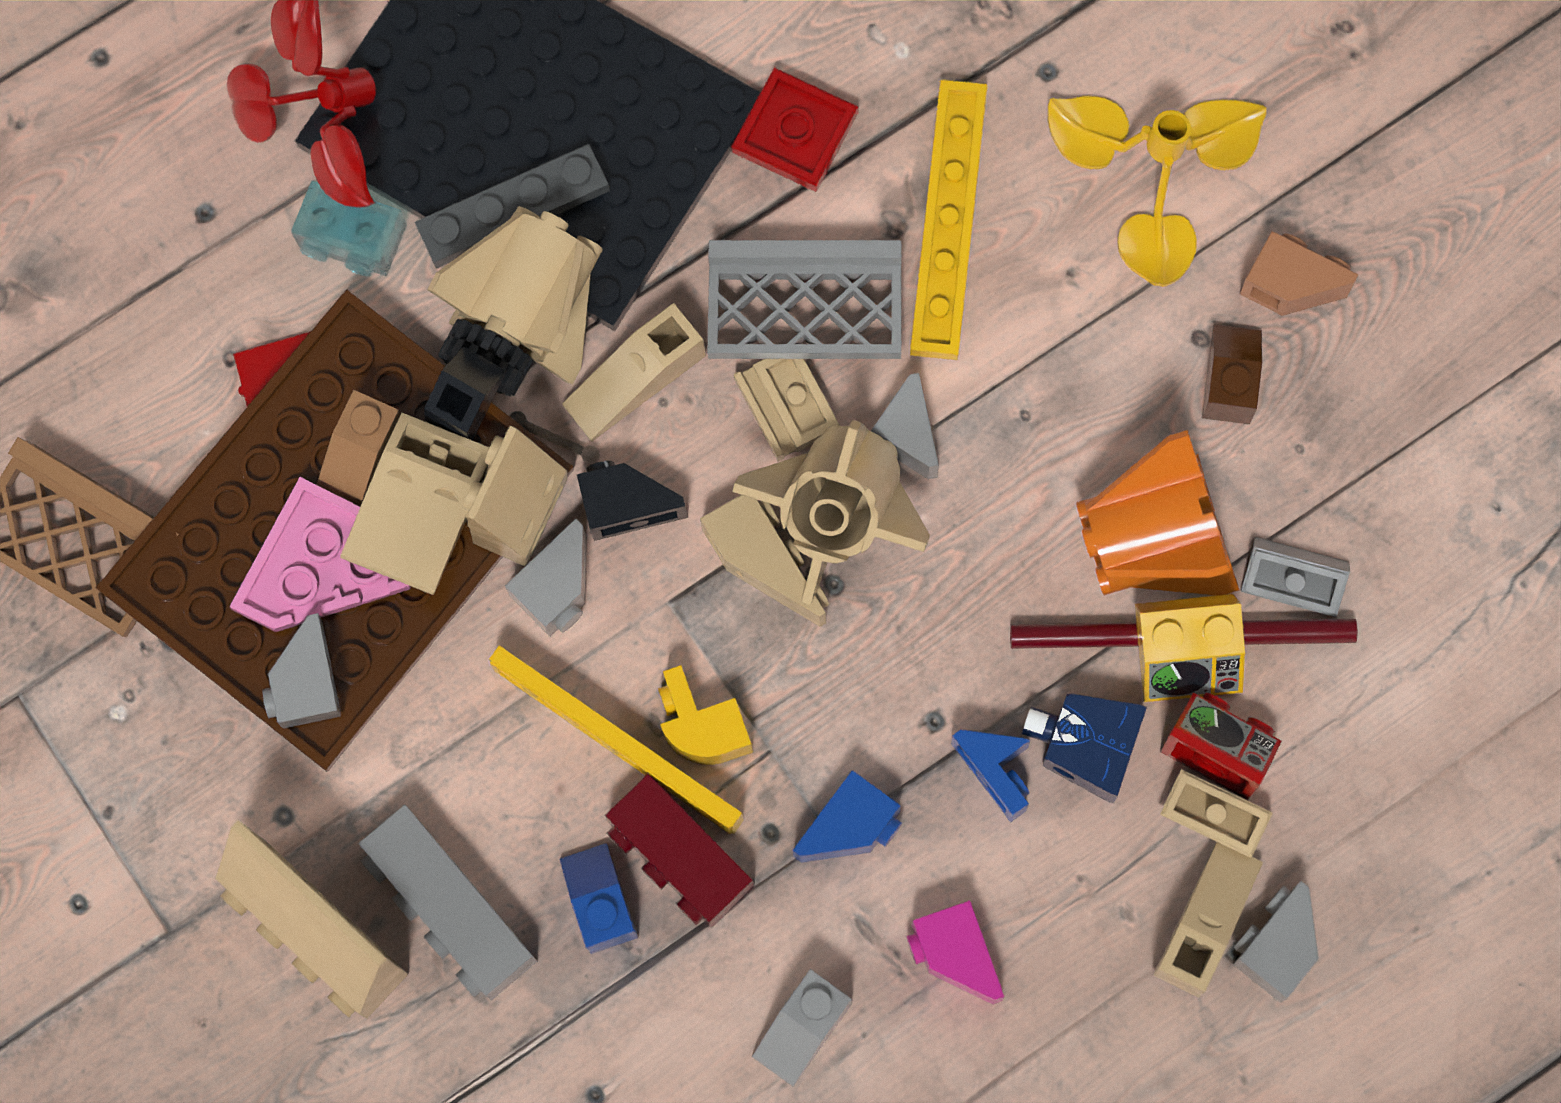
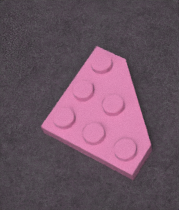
[230,477,411,632]

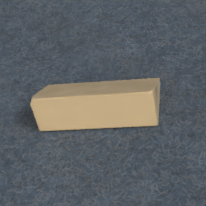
[1160,769,1273,858]

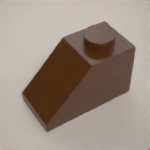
[1202,324,1262,425]

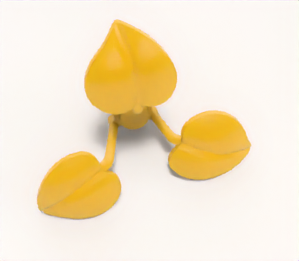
[1047,96,1267,287]

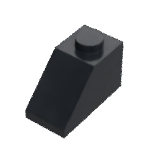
[577,461,688,541]

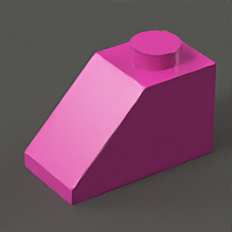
[906,900,1004,1004]

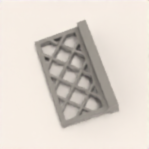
[707,240,901,359]

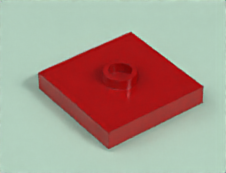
[732,67,859,192]

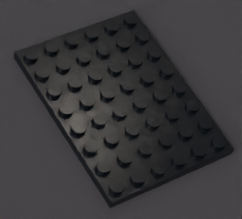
[295,0,761,331]

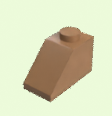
[316,390,400,507]

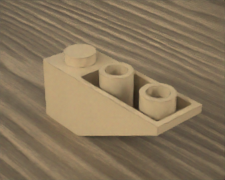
[562,303,706,442]
[700,495,829,627]
[1153,842,1263,998]

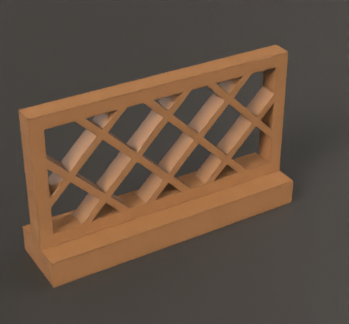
[0,437,179,637]

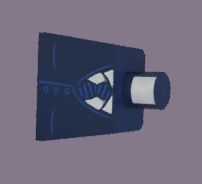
[1022,694,1147,804]

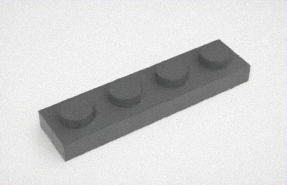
[415,144,610,269]

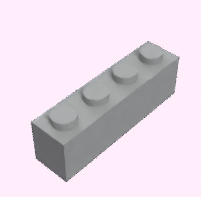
[358,805,537,1001]

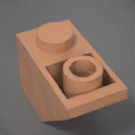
[1240,231,1359,316]

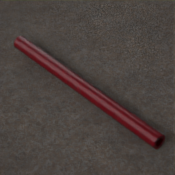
[1010,619,1358,649]

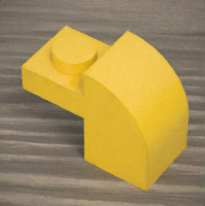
[658,665,753,765]

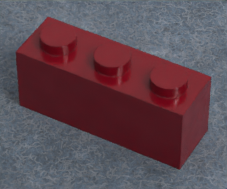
[605,774,754,928]

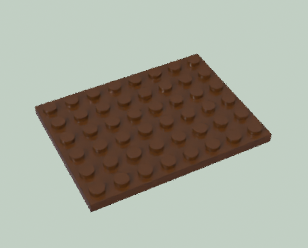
[95,289,574,772]

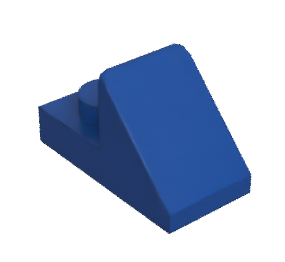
[951,730,1030,823]

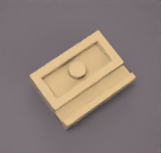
[733,359,840,462]

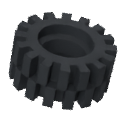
[438,319,533,396]

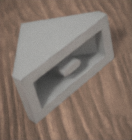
[871,373,939,479]

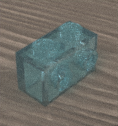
[291,181,407,277]

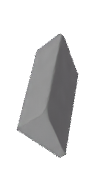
[1241,537,1350,617]

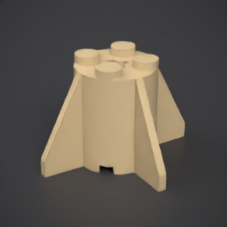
[427,206,603,385]
[732,420,930,605]

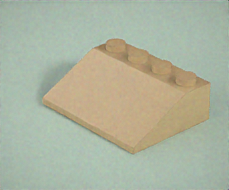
[215,820,408,1019]

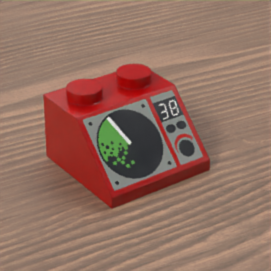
[1161,692,1282,801]

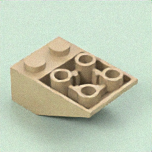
[340,413,489,595]
[463,426,567,566]

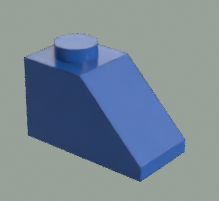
[792,770,902,863]
[560,843,638,954]

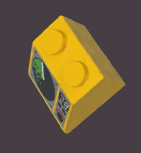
[1135,594,1245,702]

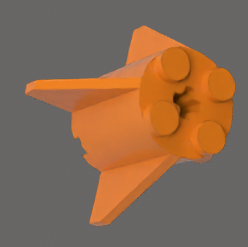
[1076,430,1239,596]

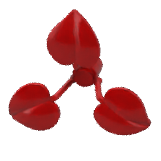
[227,0,376,207]

